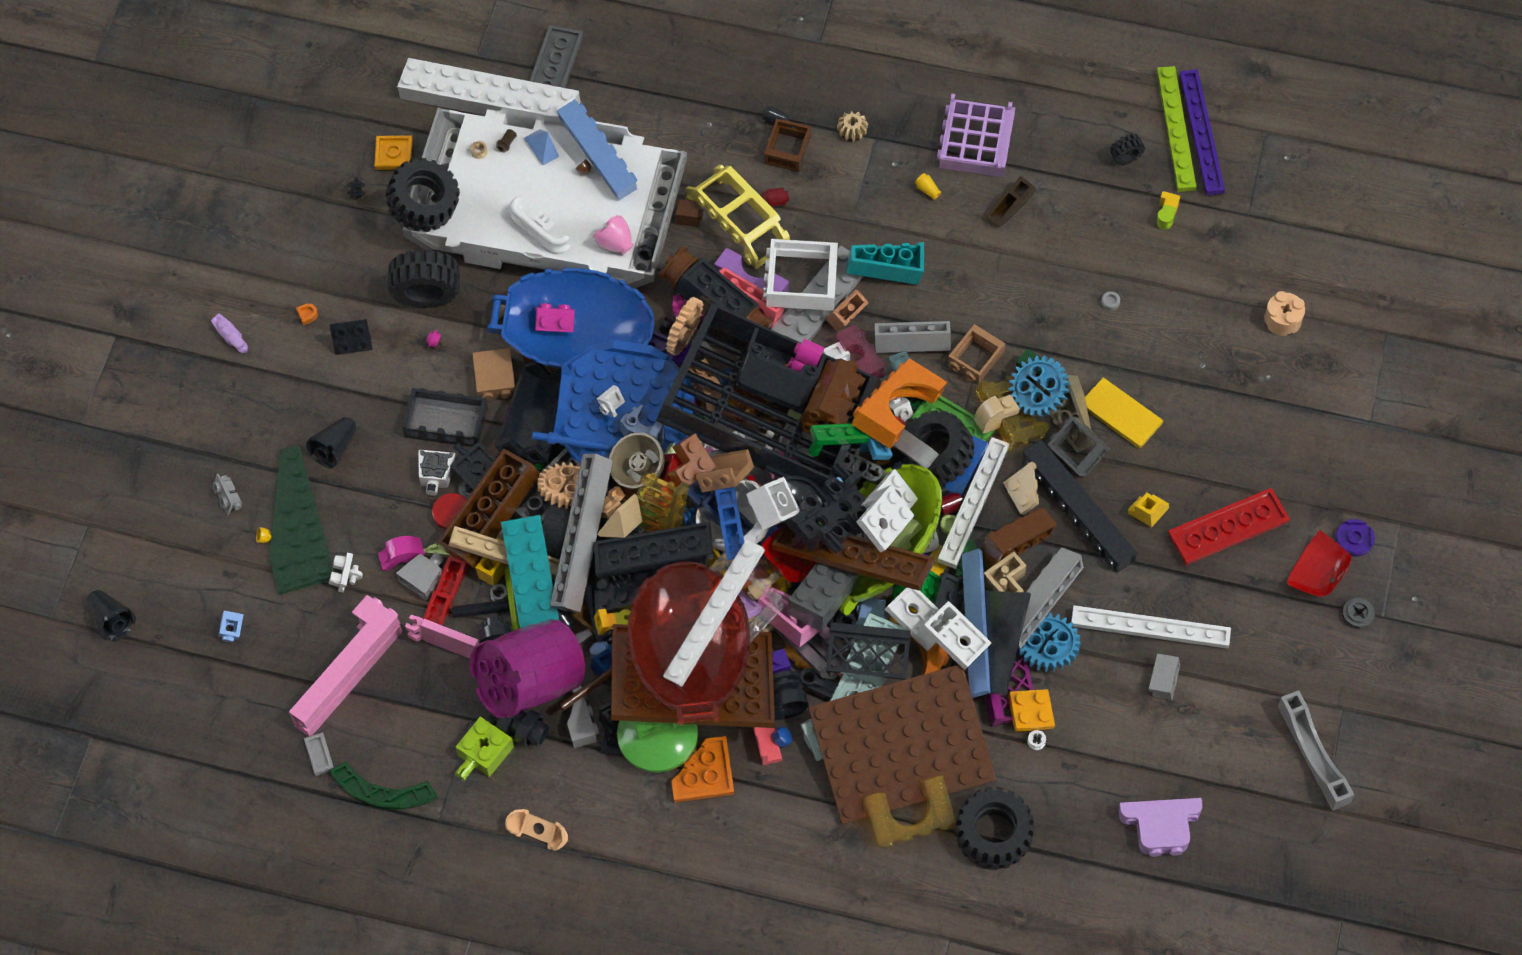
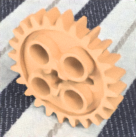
[666,297,704,356]
[537,462,580,509]

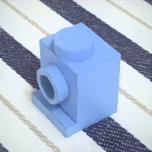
[218,611,243,643]

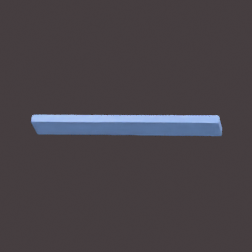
[962,549,991,698]

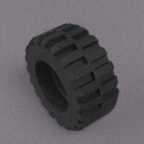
[385,158,460,232]
[388,249,460,308]
[898,410,975,486]
[955,787,1034,870]

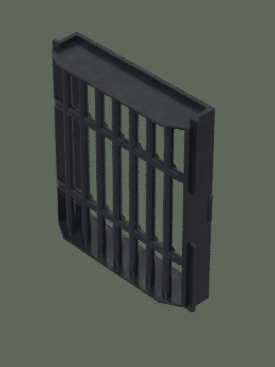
[656,303,878,487]

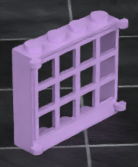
[937,94,1015,177]

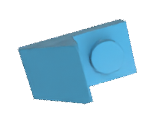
[860,436,893,460]

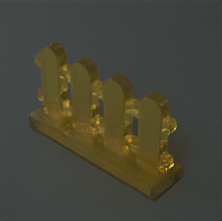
[976,375,1049,452]
[638,473,690,532]

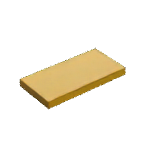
[1085,377,1164,449]

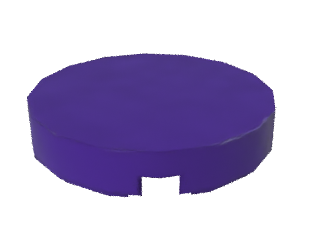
[1335,519,1375,557]

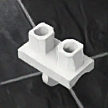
[329,553,363,593]

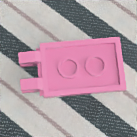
[405,615,479,659]

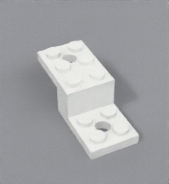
[857,469,918,552]
[885,588,991,670]

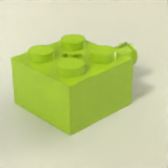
[455,716,514,781]

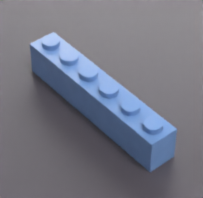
[557,99,638,201]

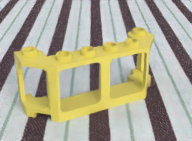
[685,164,790,269]

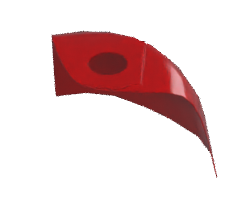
[762,529,817,582]
[1287,530,1352,596]

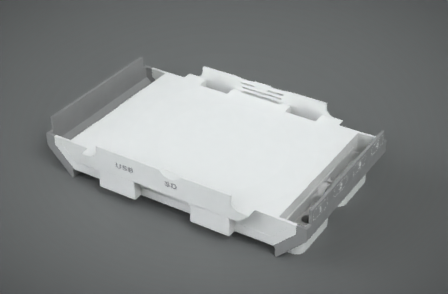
[403,105,687,289]

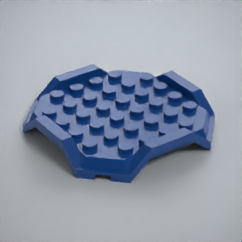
[553,340,694,466]

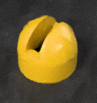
[256,527,271,543]

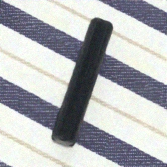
[452,600,510,618]

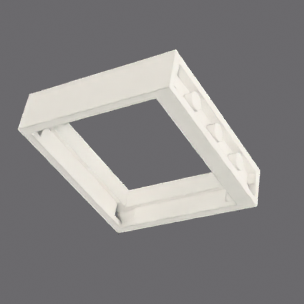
[763,239,838,311]

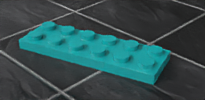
[501,515,559,628]

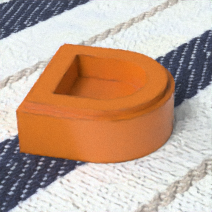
[296,304,318,326]

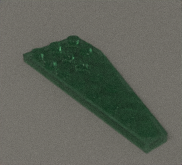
[270,444,334,595]

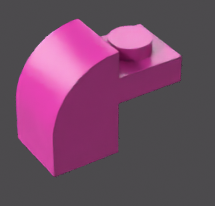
[378,536,425,571]

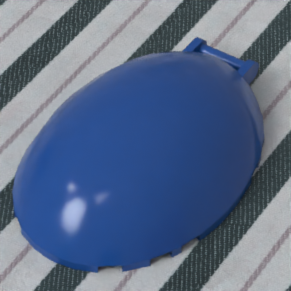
[487,268,654,369]

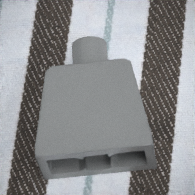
[396,552,444,601]

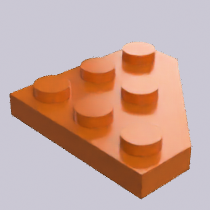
[671,736,734,803]

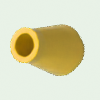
[915,173,941,200]

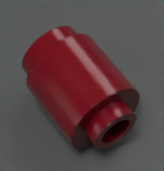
[762,187,789,207]
[940,492,963,517]

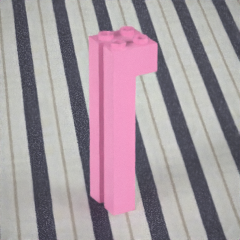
[289,595,402,737]

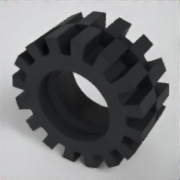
[1110,133,1146,165]

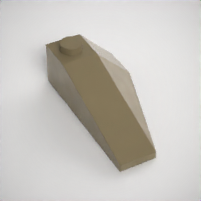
[1039,375,1094,453]

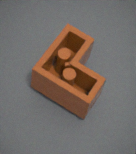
[668,434,716,490]

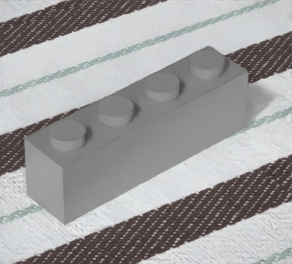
[875,321,951,353]

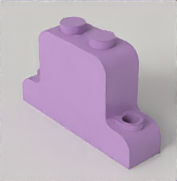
[1118,798,1202,857]

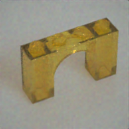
[863,775,956,847]

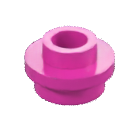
[426,330,441,348]

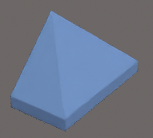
[524,129,559,165]

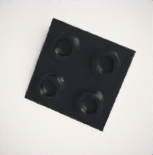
[329,319,373,355]

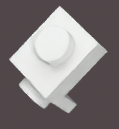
[823,342,850,361]
[597,385,625,418]
[889,397,913,421]

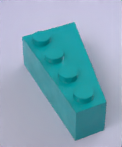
[846,242,924,285]

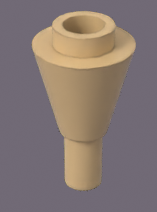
[747,571,781,601]

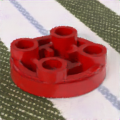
[432,493,467,530]

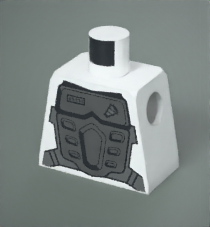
[419,450,456,496]

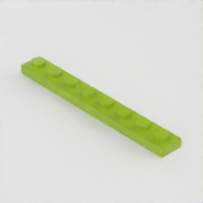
[1157,66,1196,192]

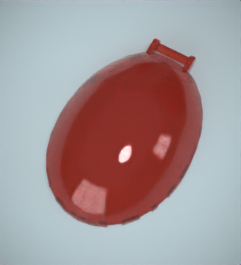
[628,562,750,726]

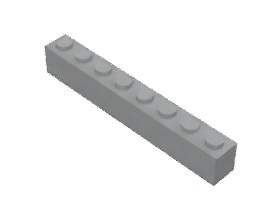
[550,454,613,612]

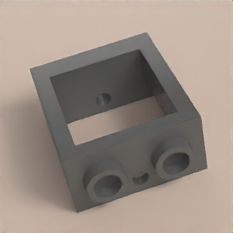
[1048,416,1110,477]

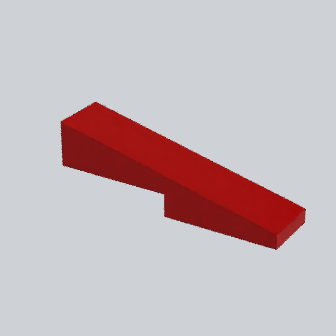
[423,556,469,626]

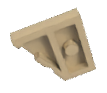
[1003,462,1039,515]

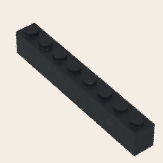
[1022,440,1137,573]

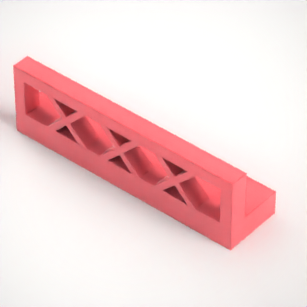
[753,727,782,765]

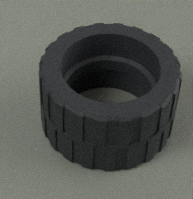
[542,503,572,559]

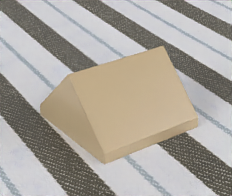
[598,494,642,538]

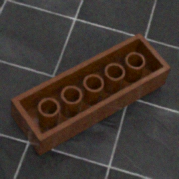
[437,449,540,569]

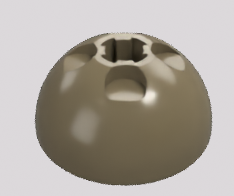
[609,432,665,489]

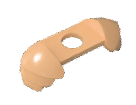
[505,809,568,851]

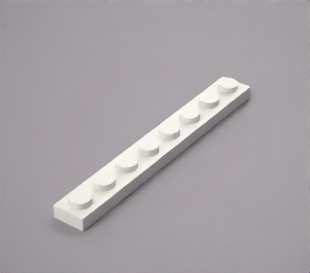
[937,437,1010,569]
[663,539,765,687]
[1071,606,1231,649]

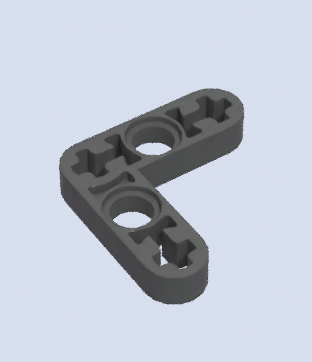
[842,443,887,485]

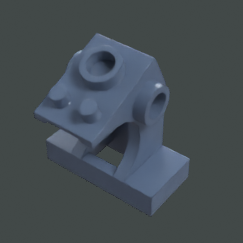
[620,405,664,446]

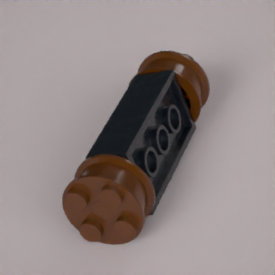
[658,246,774,345]

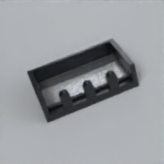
[402,388,488,447]

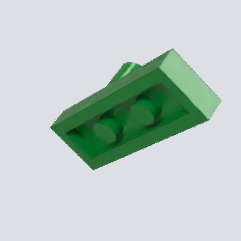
[808,423,870,457]

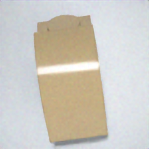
[974,395,1020,434]

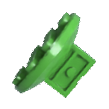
[617,721,698,773]

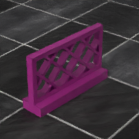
[984,649,1034,727]

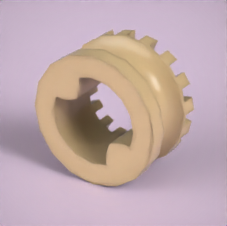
[470,140,488,159]

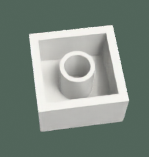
[746,477,800,530]

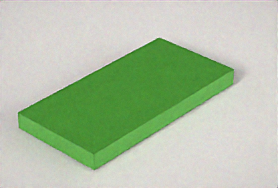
[911,396,995,443]

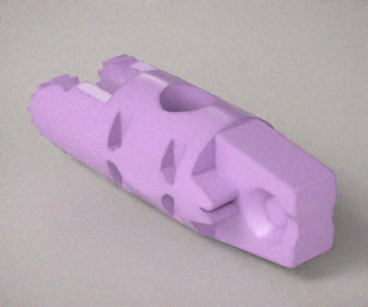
[211,313,248,353]

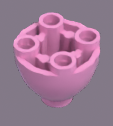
[593,214,634,255]

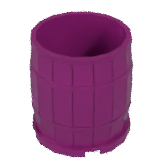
[470,619,585,718]

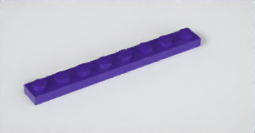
[1179,69,1225,196]

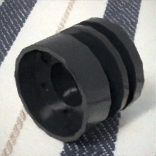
[773,670,809,720]

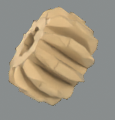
[837,110,868,142]

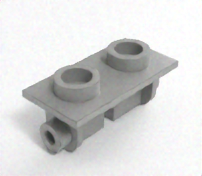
[213,474,242,516]

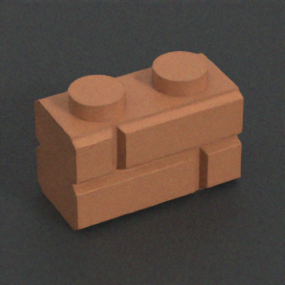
[825,290,868,332]

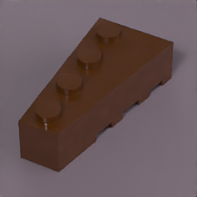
[980,507,1057,571]

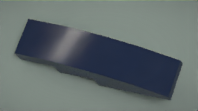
[683,480,754,535]

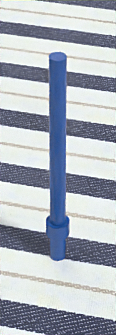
[532,431,615,452]

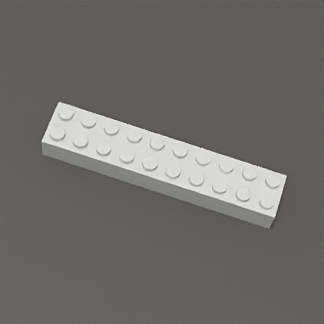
[397,58,581,115]

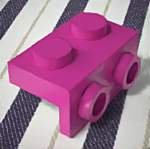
[535,303,575,332]

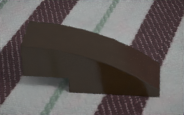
[985,176,1037,227]

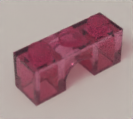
[836,324,886,378]

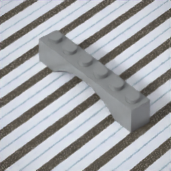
[567,685,599,748]
[1278,690,1354,811]

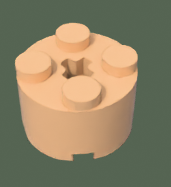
[1264,291,1305,336]

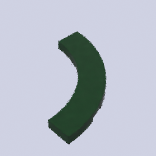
[329,761,438,810]

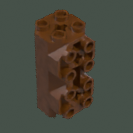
[801,358,865,434]

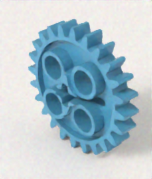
[1008,356,1070,417]
[1018,612,1081,672]

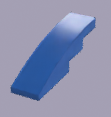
[715,487,745,560]

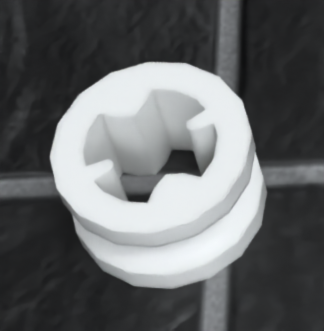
[1027,730,1046,750]

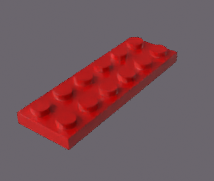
[1168,488,1290,565]

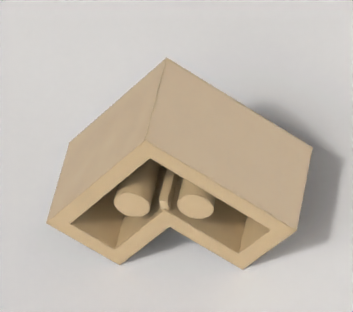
[984,552,1026,592]

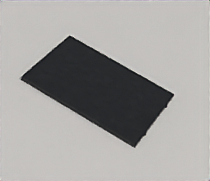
[951,590,1031,695]

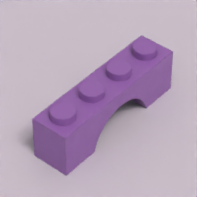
[714,248,789,292]

